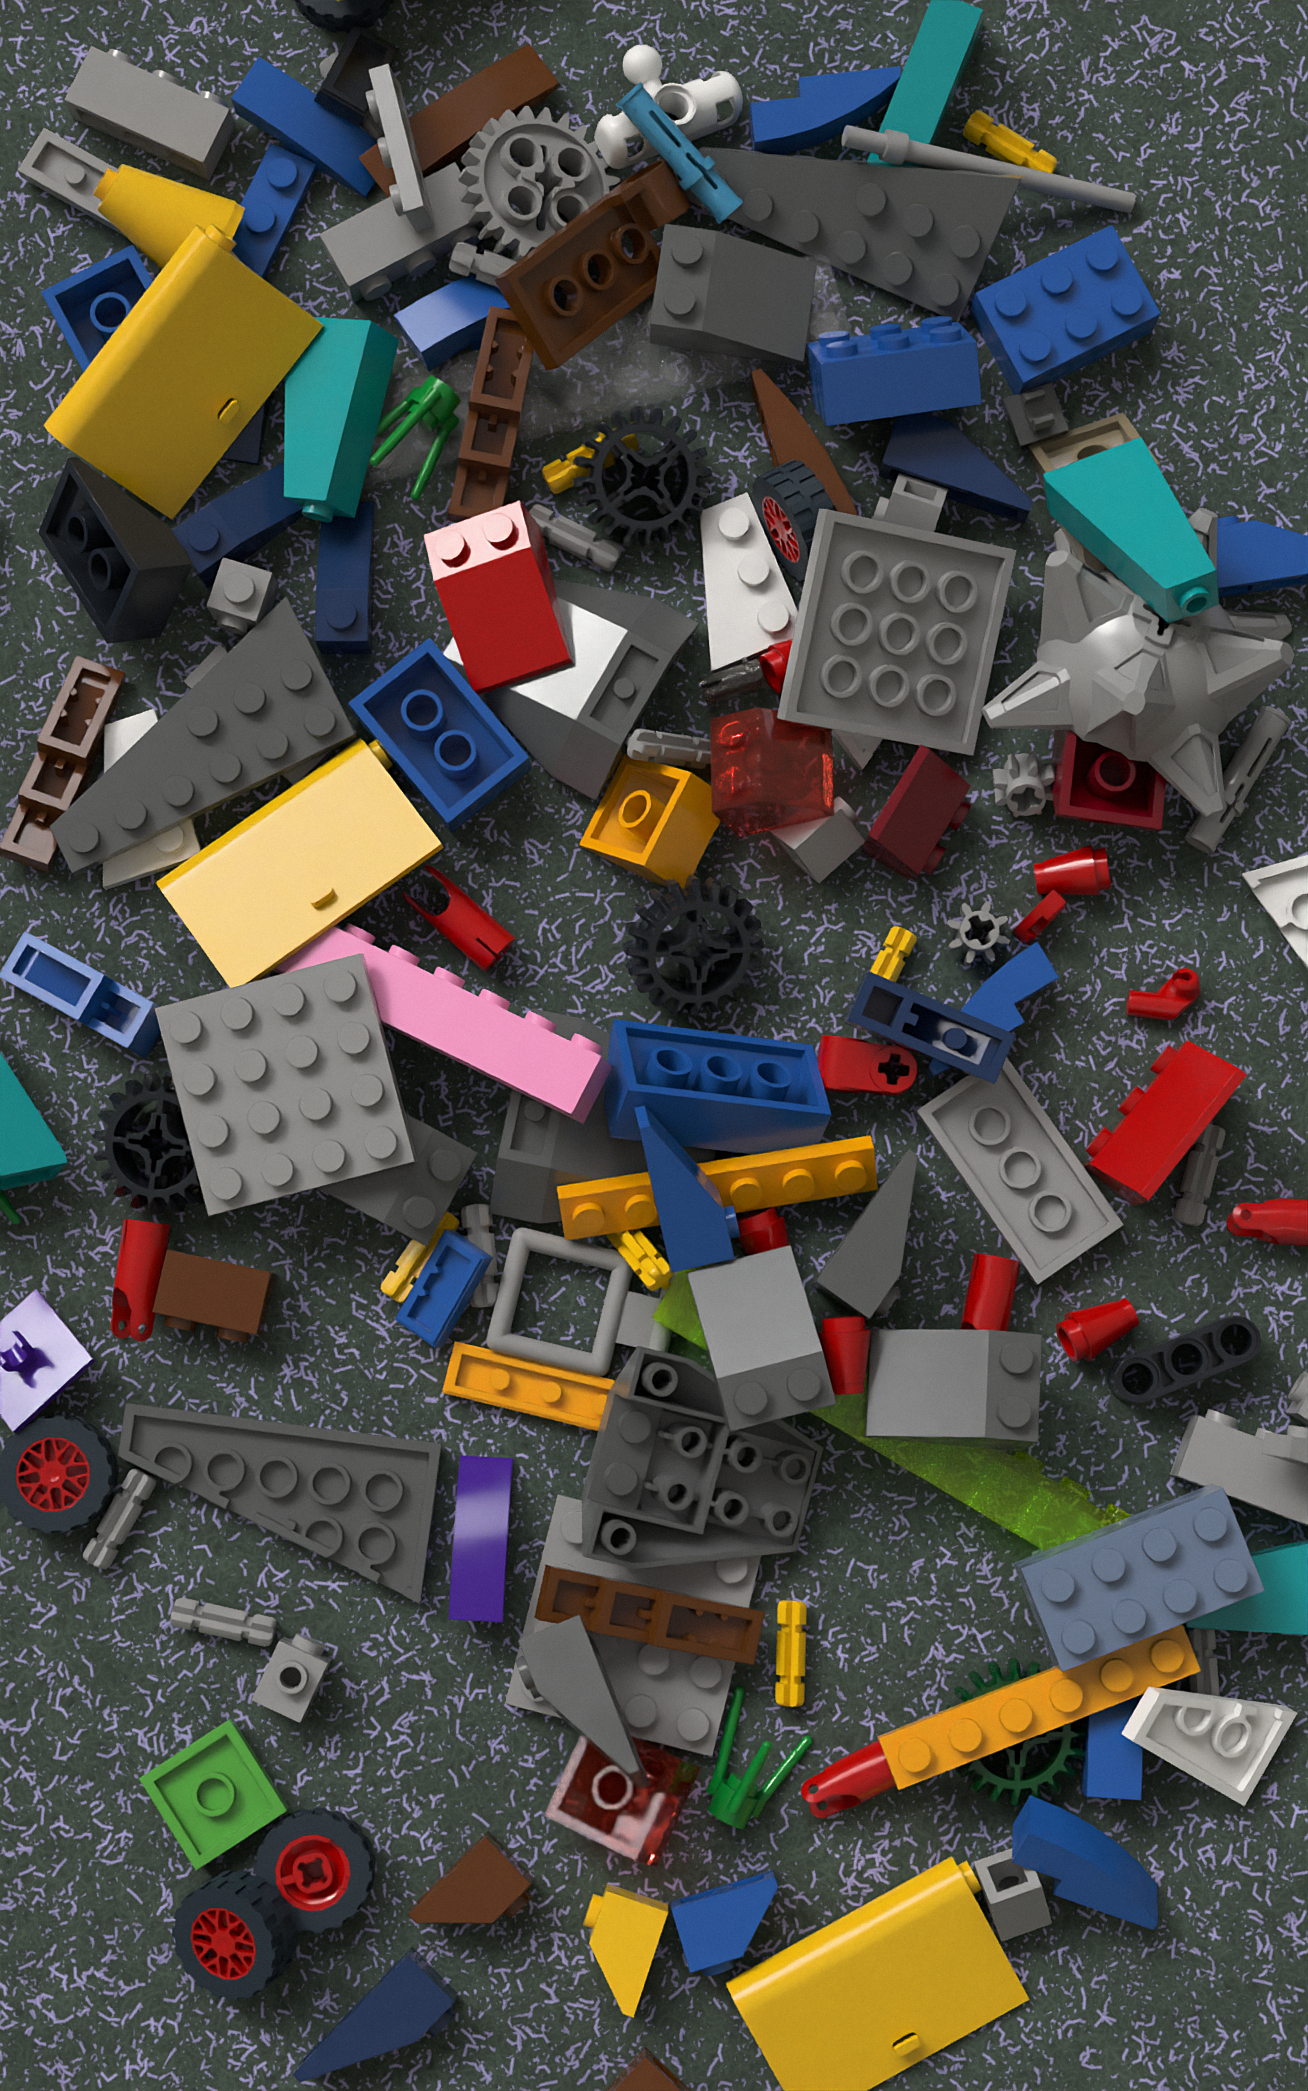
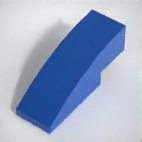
[231,57,378,199]
[749,66,901,155]
[394,274,560,372]
[0,931,161,1059]
[925,942,1059,1080]
[1081,1694,1143,1800]
[1012,1795,1158,1930]

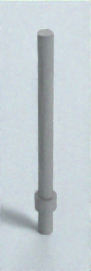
[841,125,1135,213]

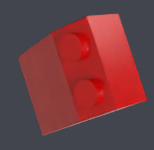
[423,500,573,695]

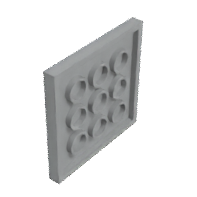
[777,508,1016,756]
[155,953,418,1216]
[505,1494,761,1756]

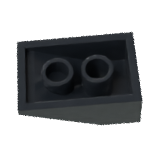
[38,457,193,644]

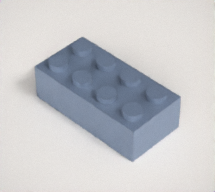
[1013,1484,1265,1672]

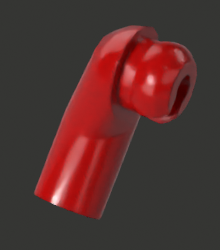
[1126,968,1200,1020]

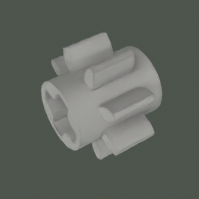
[992,751,1055,817]
[945,901,1010,966]

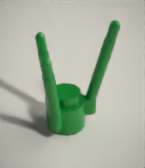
[370,376,461,501]
[705,1686,813,1829]

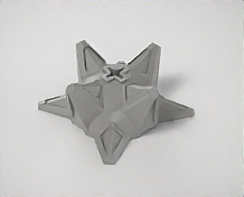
[981,508,1295,818]

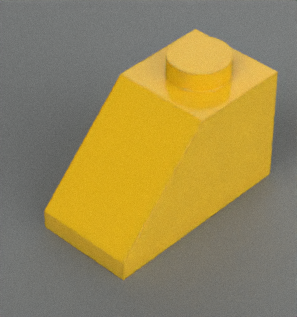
[583,1883,668,2017]

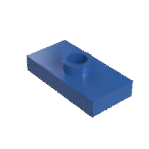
[395,1230,493,1348]

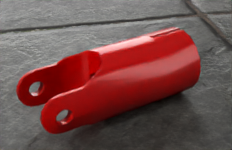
[401,864,516,973]
[1226,1198,1308,1246]
[111,1219,171,1342]
[960,1253,1020,1331]
[801,1740,896,1819]

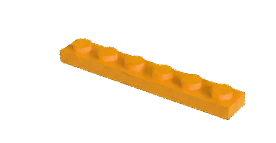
[557,1136,878,1241]
[877,1624,1201,1790]

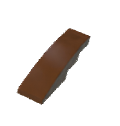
[358,44,561,197]
[448,306,535,522]
[749,368,858,516]
[0,656,126,873]
[534,1565,765,1665]

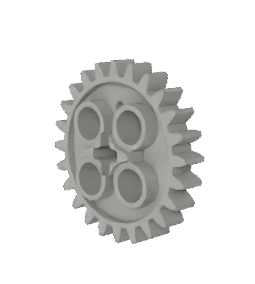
[458,106,620,261]

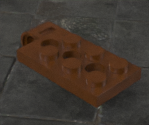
[494,159,691,371]

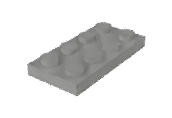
[915,1057,1124,1285]

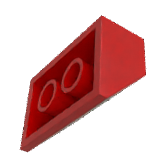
[1084,1040,1247,1206]

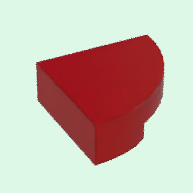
[1011,889,1066,945]

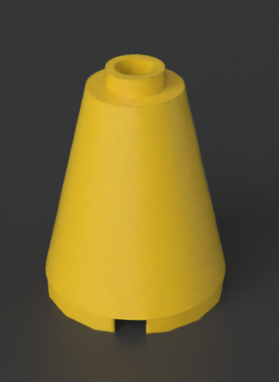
[93,164,245,270]

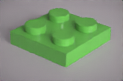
[139,1717,289,1870]

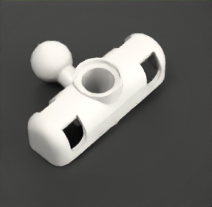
[594,45,743,169]

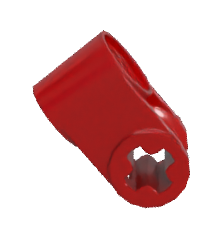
[818,1035,917,1096]

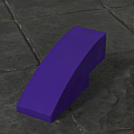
[449,1456,513,1622]

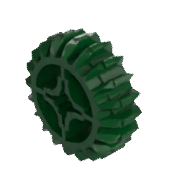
[944,1658,1087,1806]

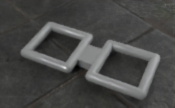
[486,1227,695,1377]

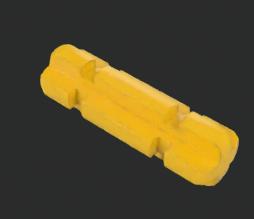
[963,110,1057,174]
[542,429,639,494]
[870,926,917,983]
[381,1211,459,1304]
[607,1229,674,1291]
[775,1600,807,1707]

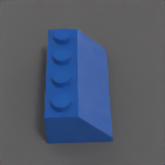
[604,1019,831,1154]

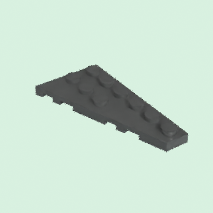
[684,146,1023,322]
[50,597,357,876]
[118,1403,443,1604]

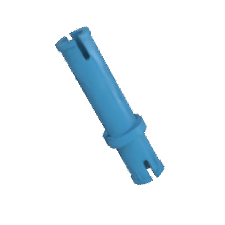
[616,82,743,224]

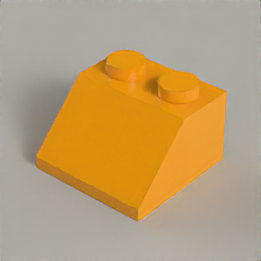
[579,754,730,889]

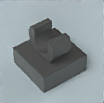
[1002,382,1069,451]

